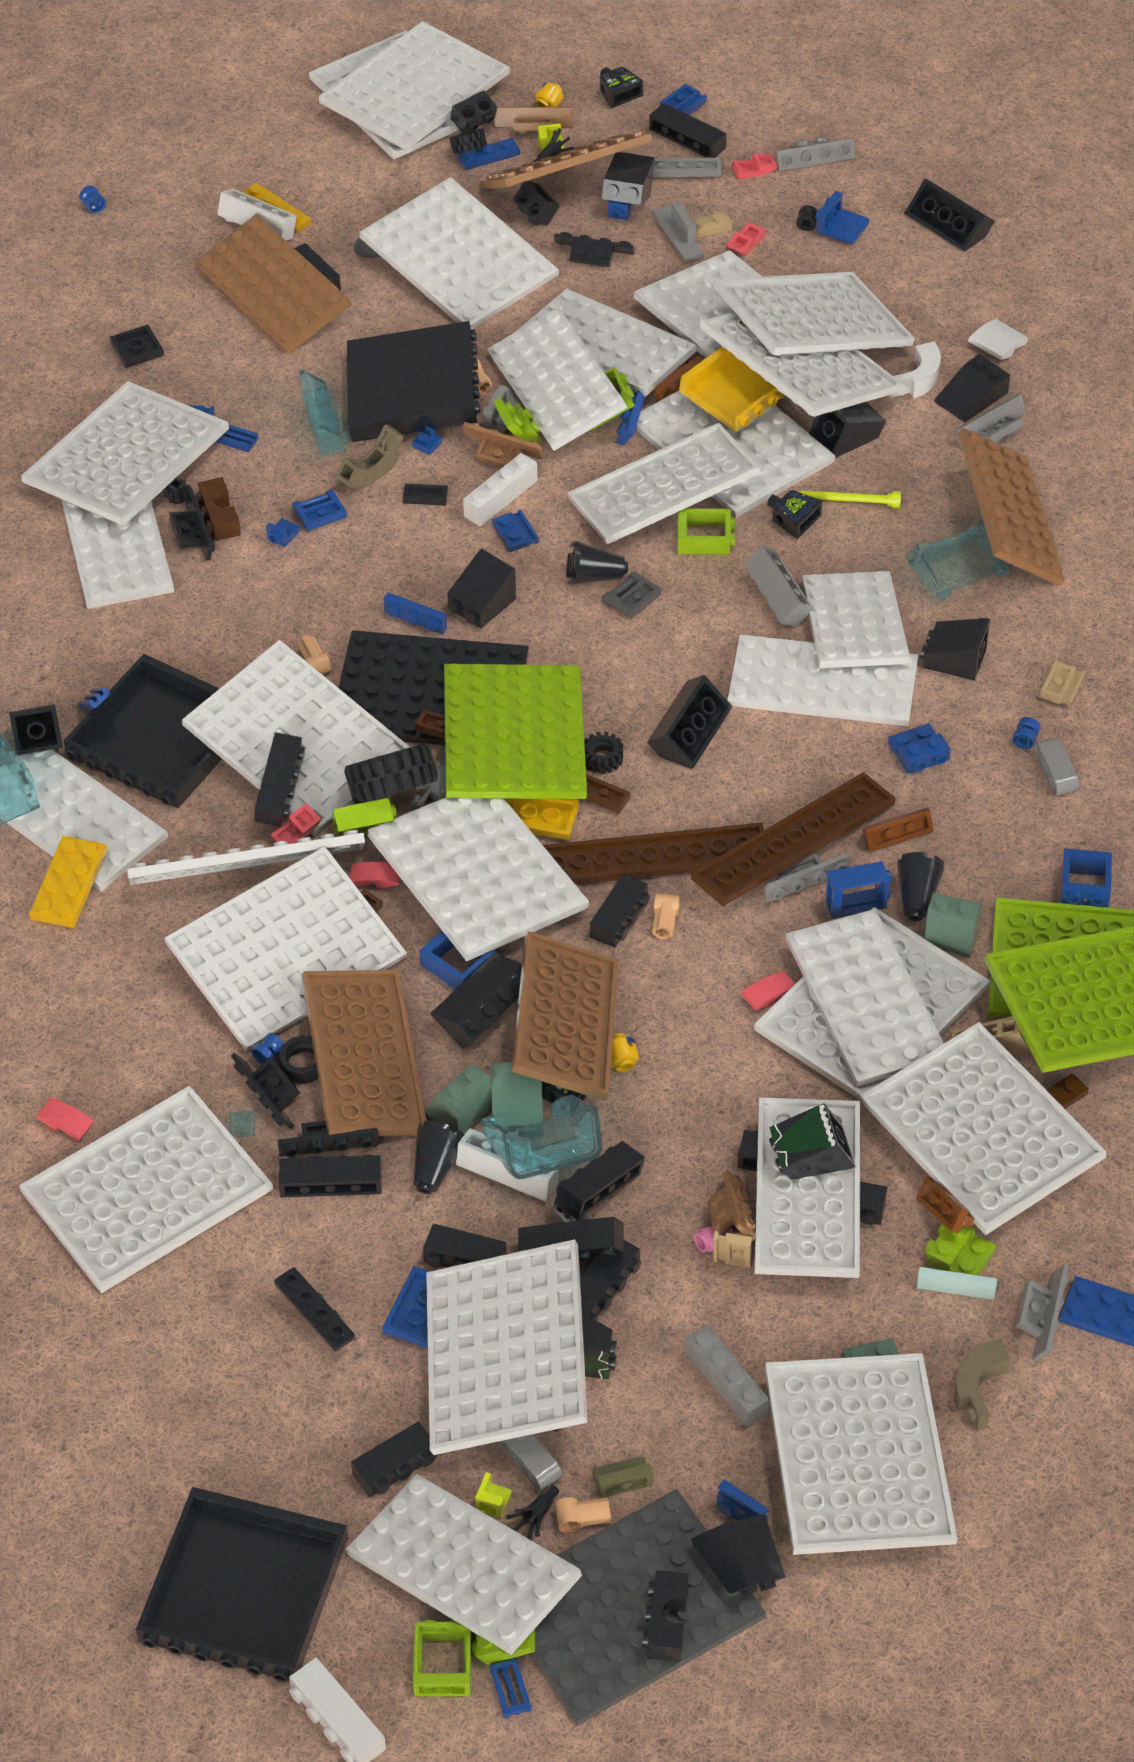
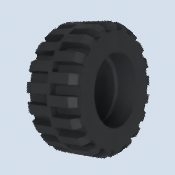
[344,743,438,804]

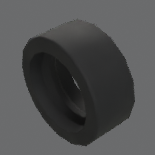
[279,1036,319,1084]

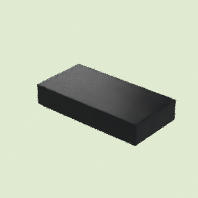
[403,483,448,506]

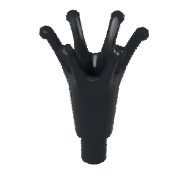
[533,128,575,162]
[505,1485,559,1540]

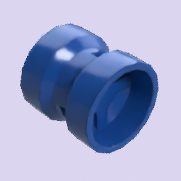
[79,185,106,213]
[1012,717,1041,749]
[251,1033,284,1065]

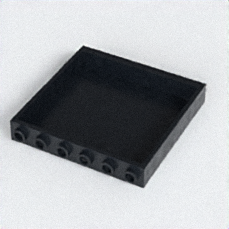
[347,321,481,442]
[63,654,222,808]
[136,1487,348,1682]

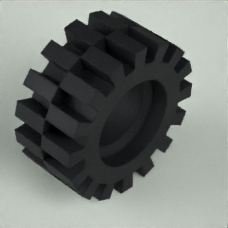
[449,129,487,154]
[584,732,623,774]

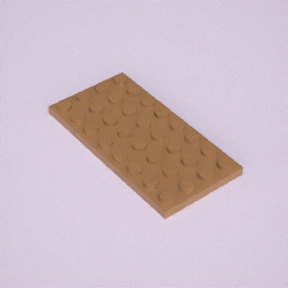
[480,131,652,189]
[194,214,352,354]
[958,428,1065,585]
[511,931,618,1101]
[302,970,427,1136]

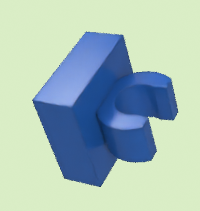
[412,426,442,455]

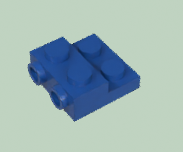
[888,723,951,774]

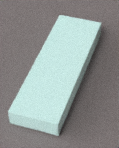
[917,1267,997,1300]

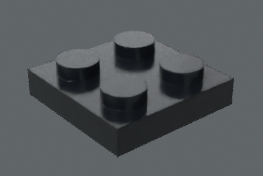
[110,324,164,368]

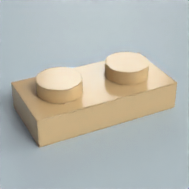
[692,212,733,238]

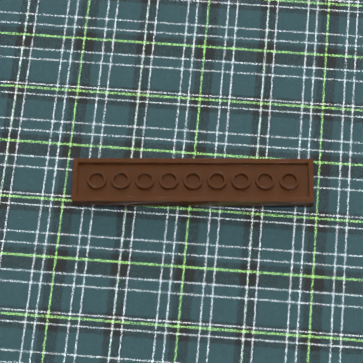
[691,772,896,906]
[543,822,764,884]

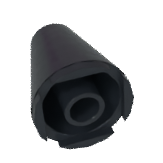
[566,541,628,585]
[897,852,945,921]
[413,1121,464,1194]

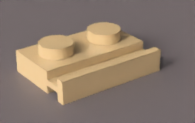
[1039,661,1086,708]
[713,1231,752,1268]

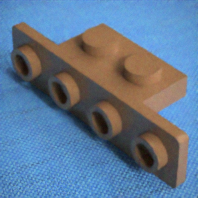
[495,107,573,134]
[463,422,544,468]
[707,1170,756,1241]

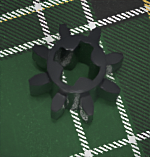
[163,478,190,504]

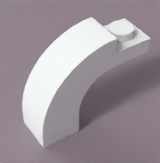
[889,341,941,398]

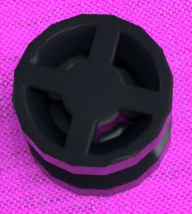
[796,205,818,231]

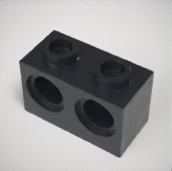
[450,90,498,133]
[513,181,560,226]

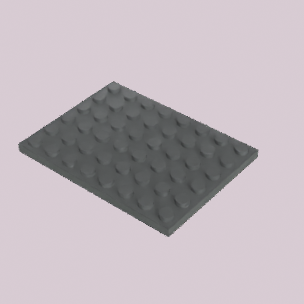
[529,1489,766,1726]

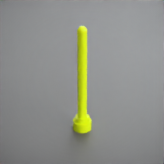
[798,490,901,509]

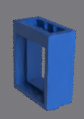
[1060,848,1112,907]
[825,861,892,919]
[420,931,495,989]

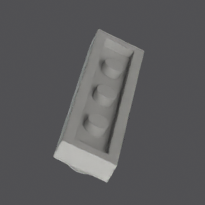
[653,158,721,178]

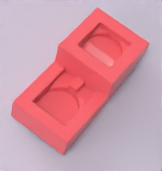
[731,154,777,179]
[726,222,766,256]
[271,803,321,844]
[349,862,400,889]
[741,971,795,1010]
[36,1098,94,1142]

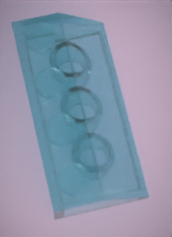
[299,370,348,458]

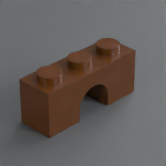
[195,477,241,541]

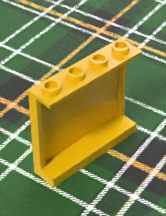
[679,347,786,432]

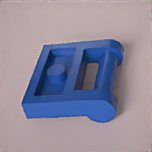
[292,489,347,531]

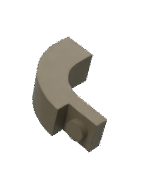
[335,425,404,488]
[955,1338,1010,1430]

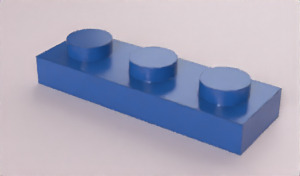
[458,138,520,170]
[616,390,645,445]
[383,592,447,634]

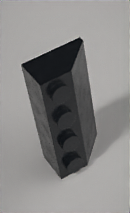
[904,178,995,251]
[647,675,733,769]
[430,952,522,1049]

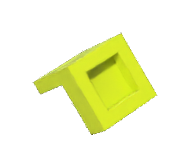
[537,124,564,152]
[475,1472,512,1519]

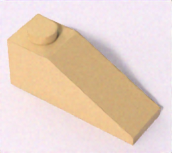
[951,1016,1031,1056]

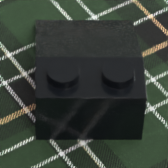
[934,354,1010,423]

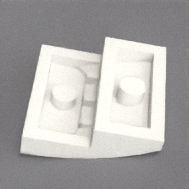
[968,319,1029,360]

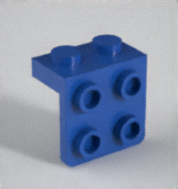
[815,191,869,244]

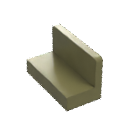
[593,1456,653,1498]

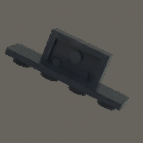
[554,232,635,267]
[169,487,215,561]
[231,1052,301,1129]
[278,1120,379,1157]
[274,1267,355,1351]

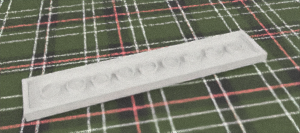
[127,830,365,885]

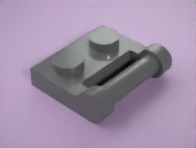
[602,571,661,618]

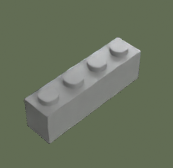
[745,545,813,628]
[686,1325,770,1429]

